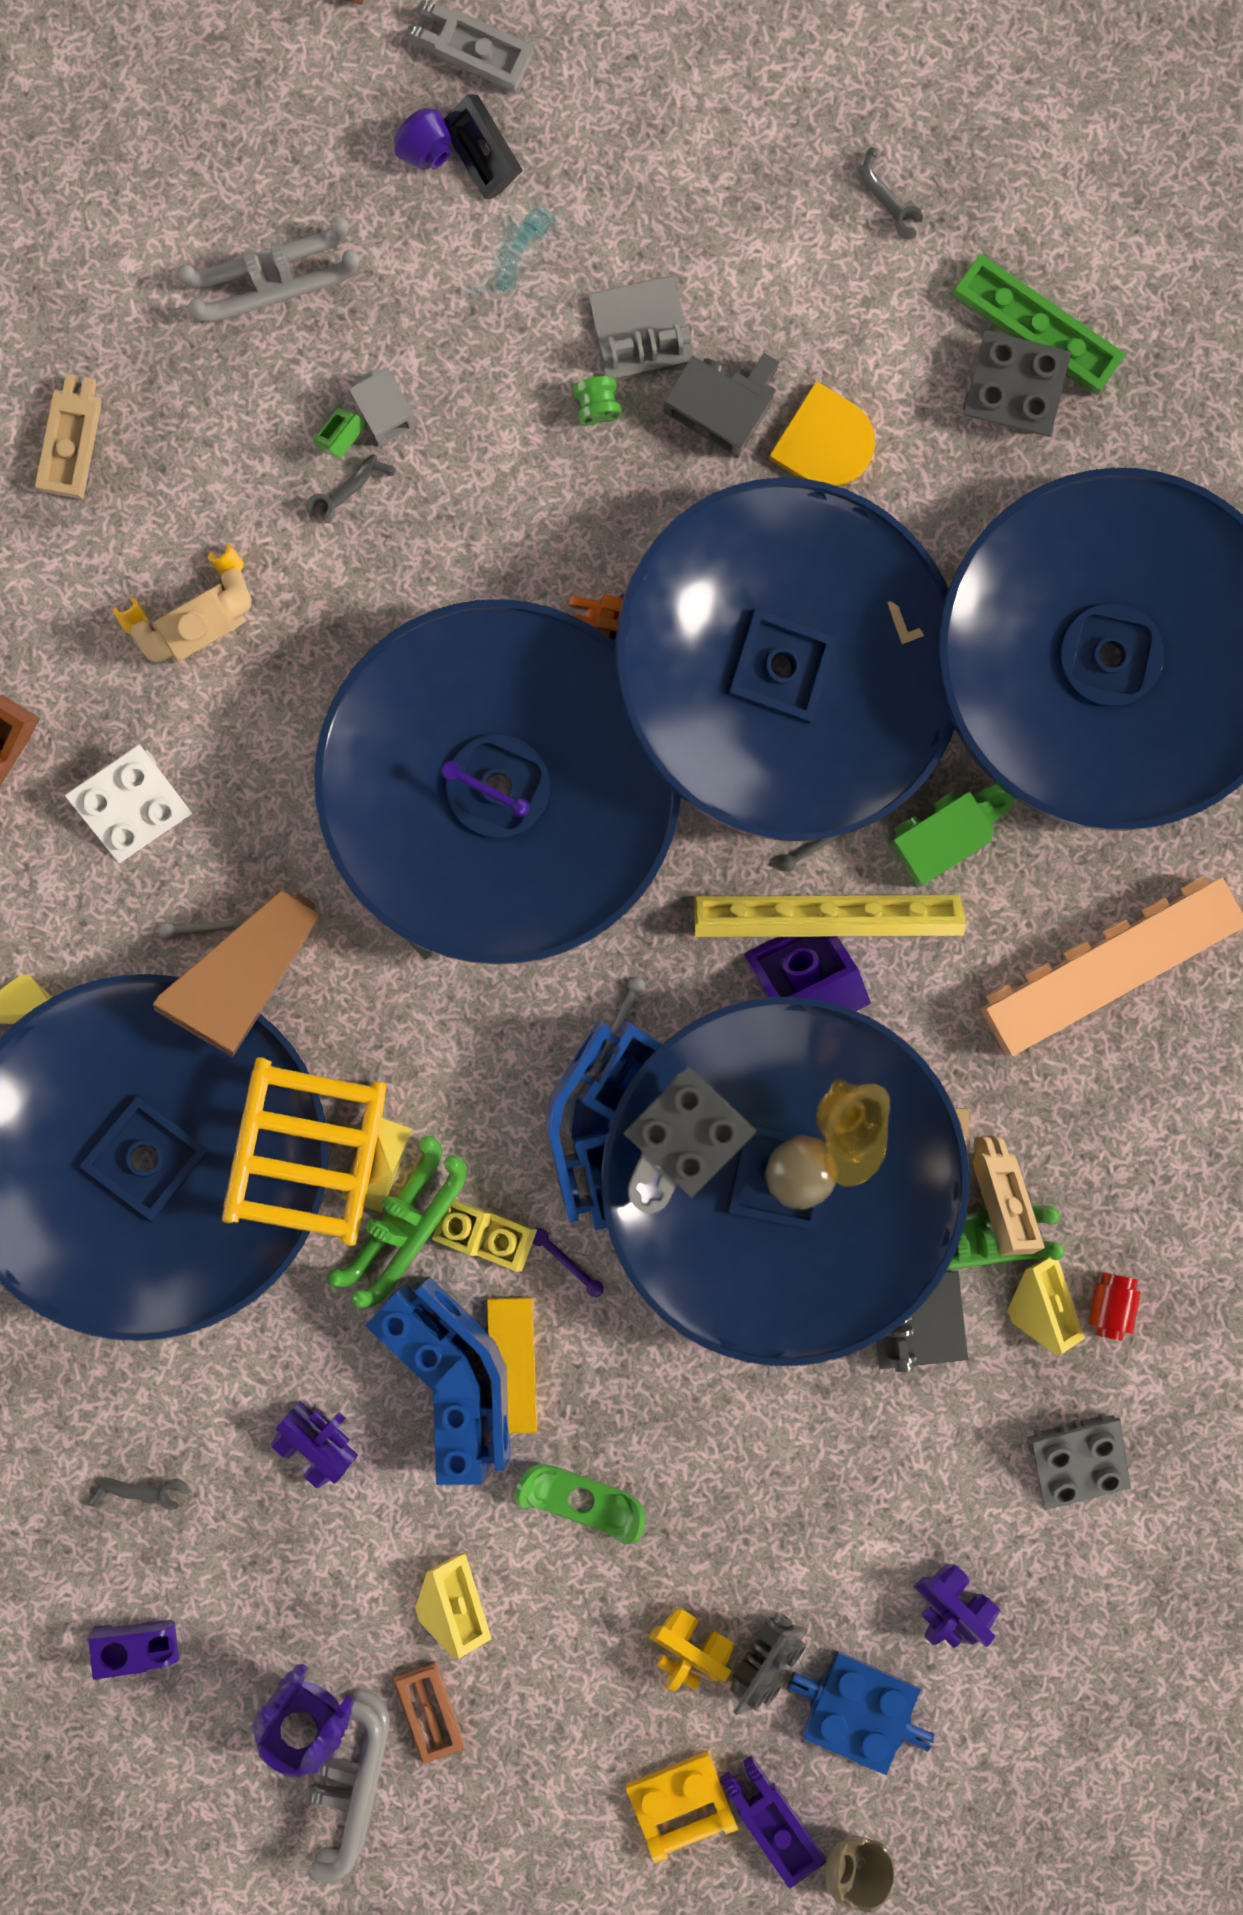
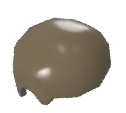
[765,1135,839,1210]
[824,1836,895,1913]

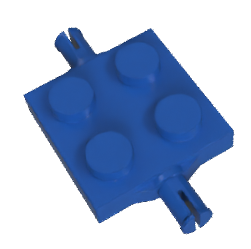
[787,1651,935,1775]

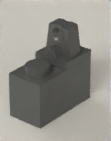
[663,353,779,458]

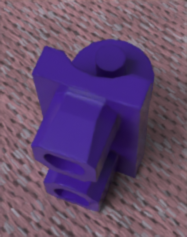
[271,1401,358,1488]
[913,1564,1000,1648]

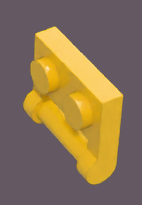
[625,1750,739,1864]

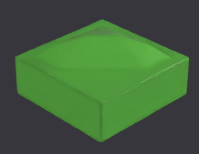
[313,408,367,459]

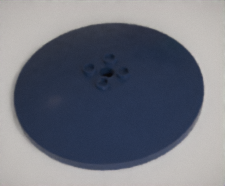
[937,468,1243,831]
[314,599,681,965]

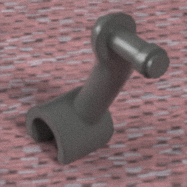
[857,147,923,240]
[306,454,396,523]
[89,1477,189,1510]

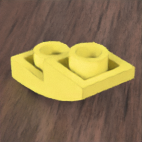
[432,1200,537,1272]

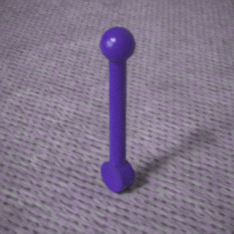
[442,761,530,817]
[533,1228,604,1298]

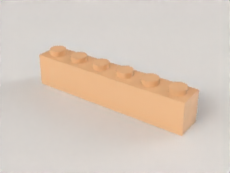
[979,875,1243,1056]

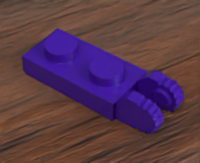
[720,1755,826,1889]

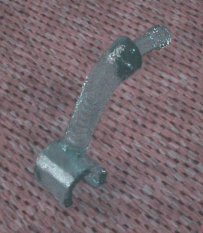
[496,207,557,292]

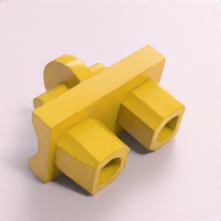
[648,1608,734,1693]

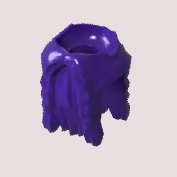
[251,1664,354,1777]

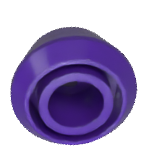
[394,108,451,170]

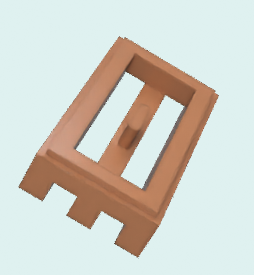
[393,1661,465,1765]

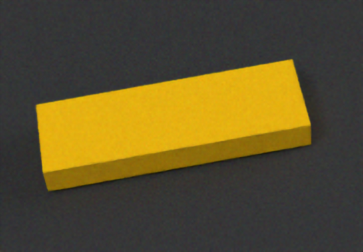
[487,1296,537,1434]

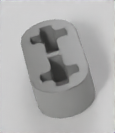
[628,1152,676,1213]

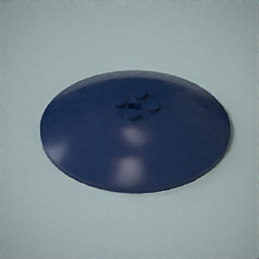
[615,477,955,841]
[0,974,329,1341]
[601,997,969,1366]

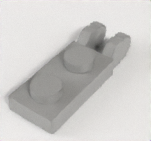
[405,0,534,93]

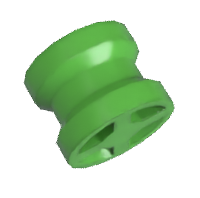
[572,376,622,426]

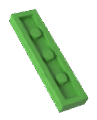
[952,253,1126,396]

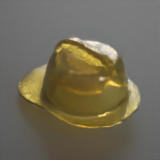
[816,1080,889,1187]

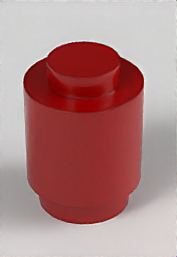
[1088,1272,1141,1341]

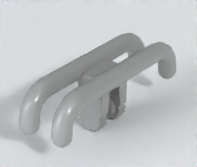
[178,216,360,322]
[306,1689,390,1883]

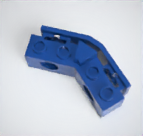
[545,1018,663,1231]
[365,1277,511,1485]

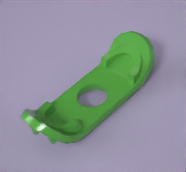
[514,1464,645,1544]

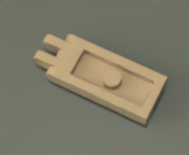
[35,373,101,500]
[973,1137,1045,1256]

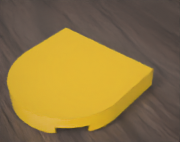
[769,381,875,487]

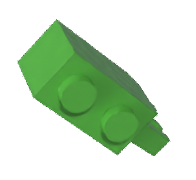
[889,784,1015,887]

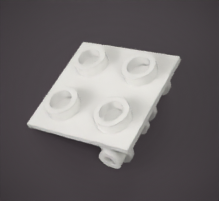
[65,744,192,863]

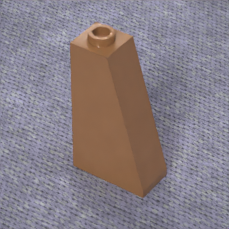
[153,890,320,1057]

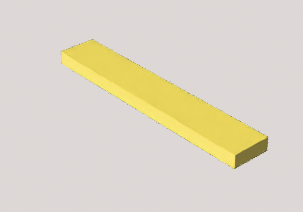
[694,895,966,937]

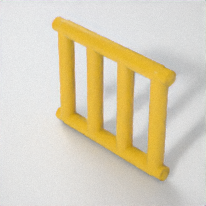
[222,1057,387,1246]

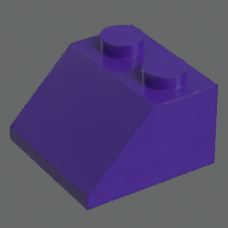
[744,936,871,1011]

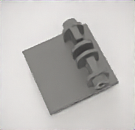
[588,275,692,379]

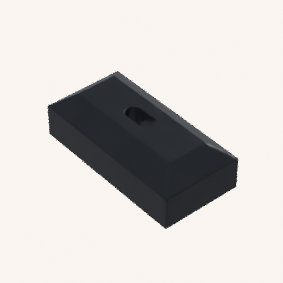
[444,94,523,199]

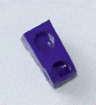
[88,1620,179,1680]

